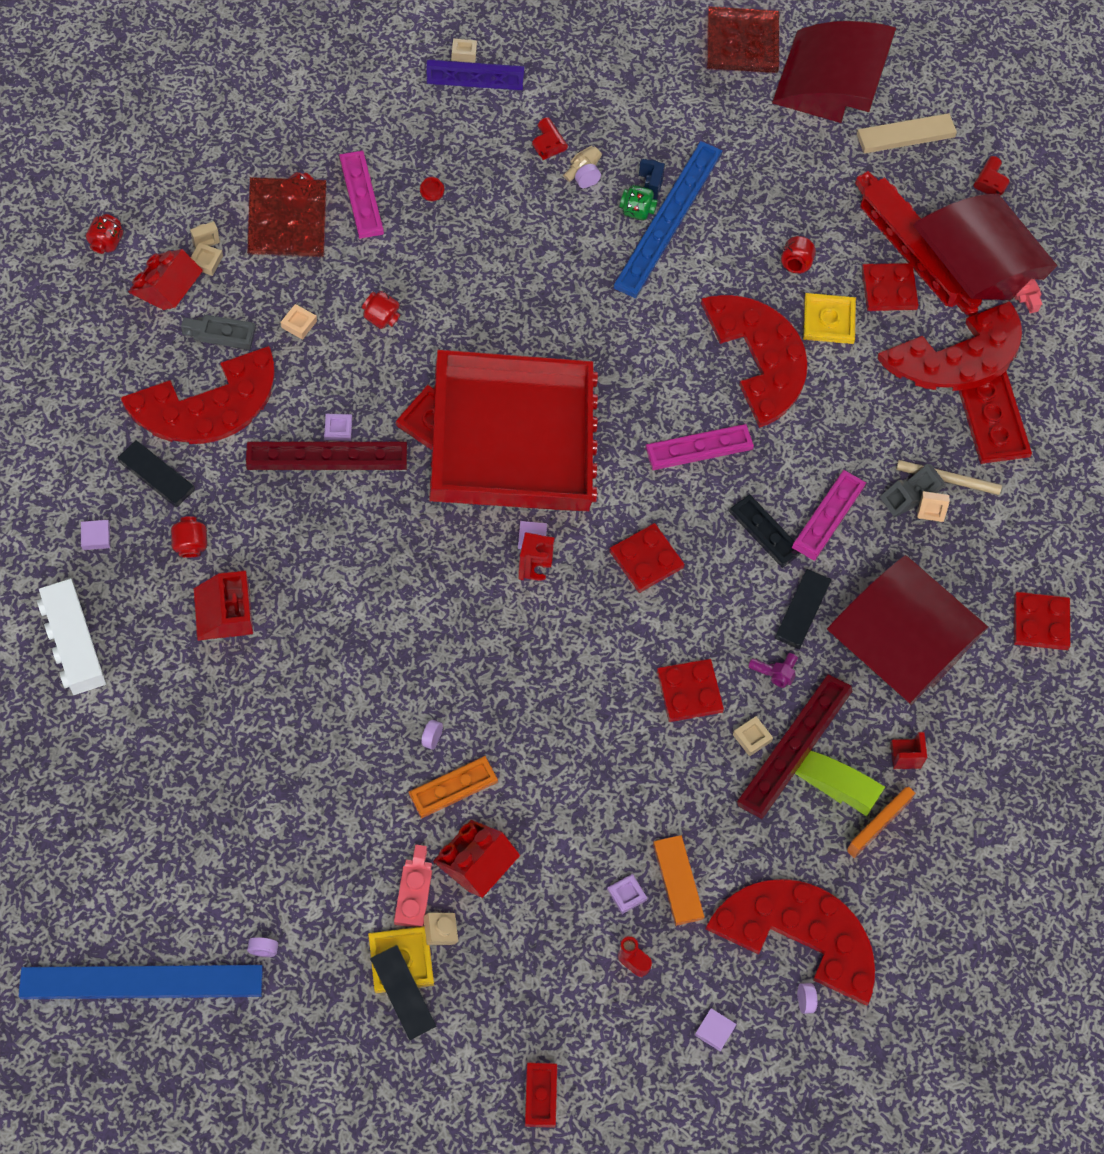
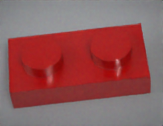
[525,1063,557,1128]

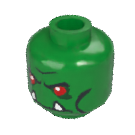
[620,185,658,221]

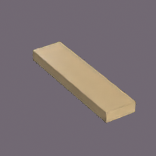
[857,113,957,153]

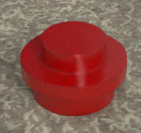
[420,177,444,201]

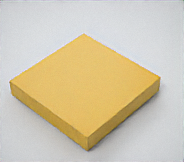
[803,293,856,344]
[368,926,434,993]

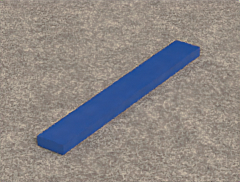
[614,141,723,298]
[19,965,263,999]

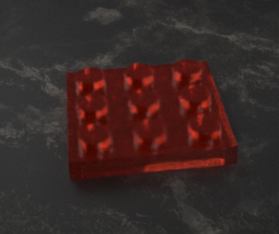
[707,6,779,73]
[247,177,327,257]

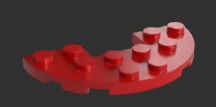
[701,295,807,428]
[878,301,1022,391]
[120,346,275,444]
[706,880,875,1006]

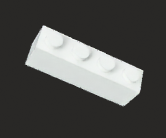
[37,579,106,695]

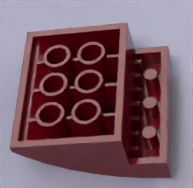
[772,21,897,123]
[913,194,1058,300]
[827,555,989,706]

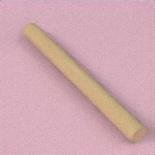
[896,460,1002,495]

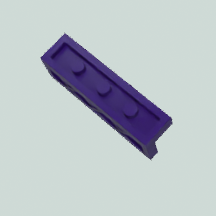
[426,60,525,90]

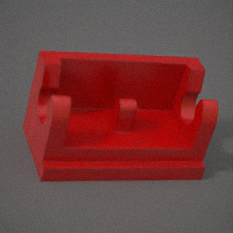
[518,532,555,581]

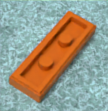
[409,756,498,819]
[847,786,916,859]
[653,835,704,926]

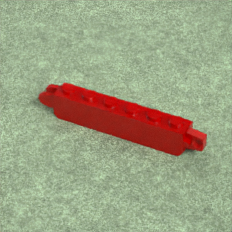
[855,171,982,317]

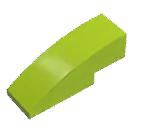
[795,751,885,817]

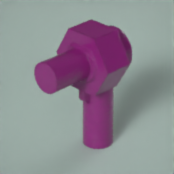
[748,653,798,688]

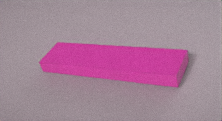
[339,151,384,239]
[645,424,754,471]
[792,470,866,561]

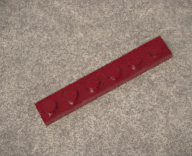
[246,442,407,470]
[737,674,853,819]

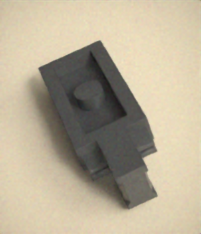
[181,314,256,350]

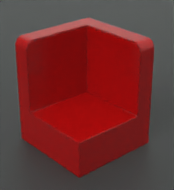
[890,732,928,769]

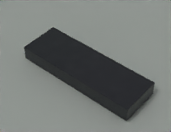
[117,440,195,508]
[729,494,802,568]
[775,569,832,650]
[370,945,437,1041]

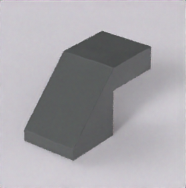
[880,464,946,517]

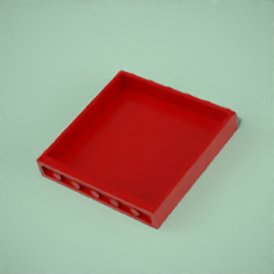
[429,350,598,511]

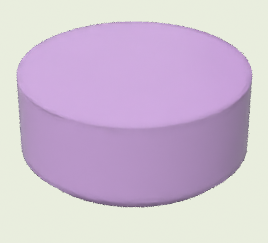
[575,164,601,189]
[422,720,443,750]
[247,938,278,957]
[797,983,817,1014]

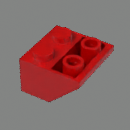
[128,249,203,310]
[193,571,253,641]
[433,820,521,898]

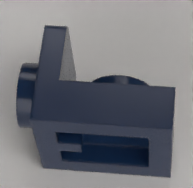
[639,159,665,200]

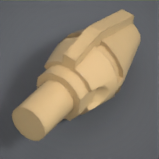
[563,145,602,182]

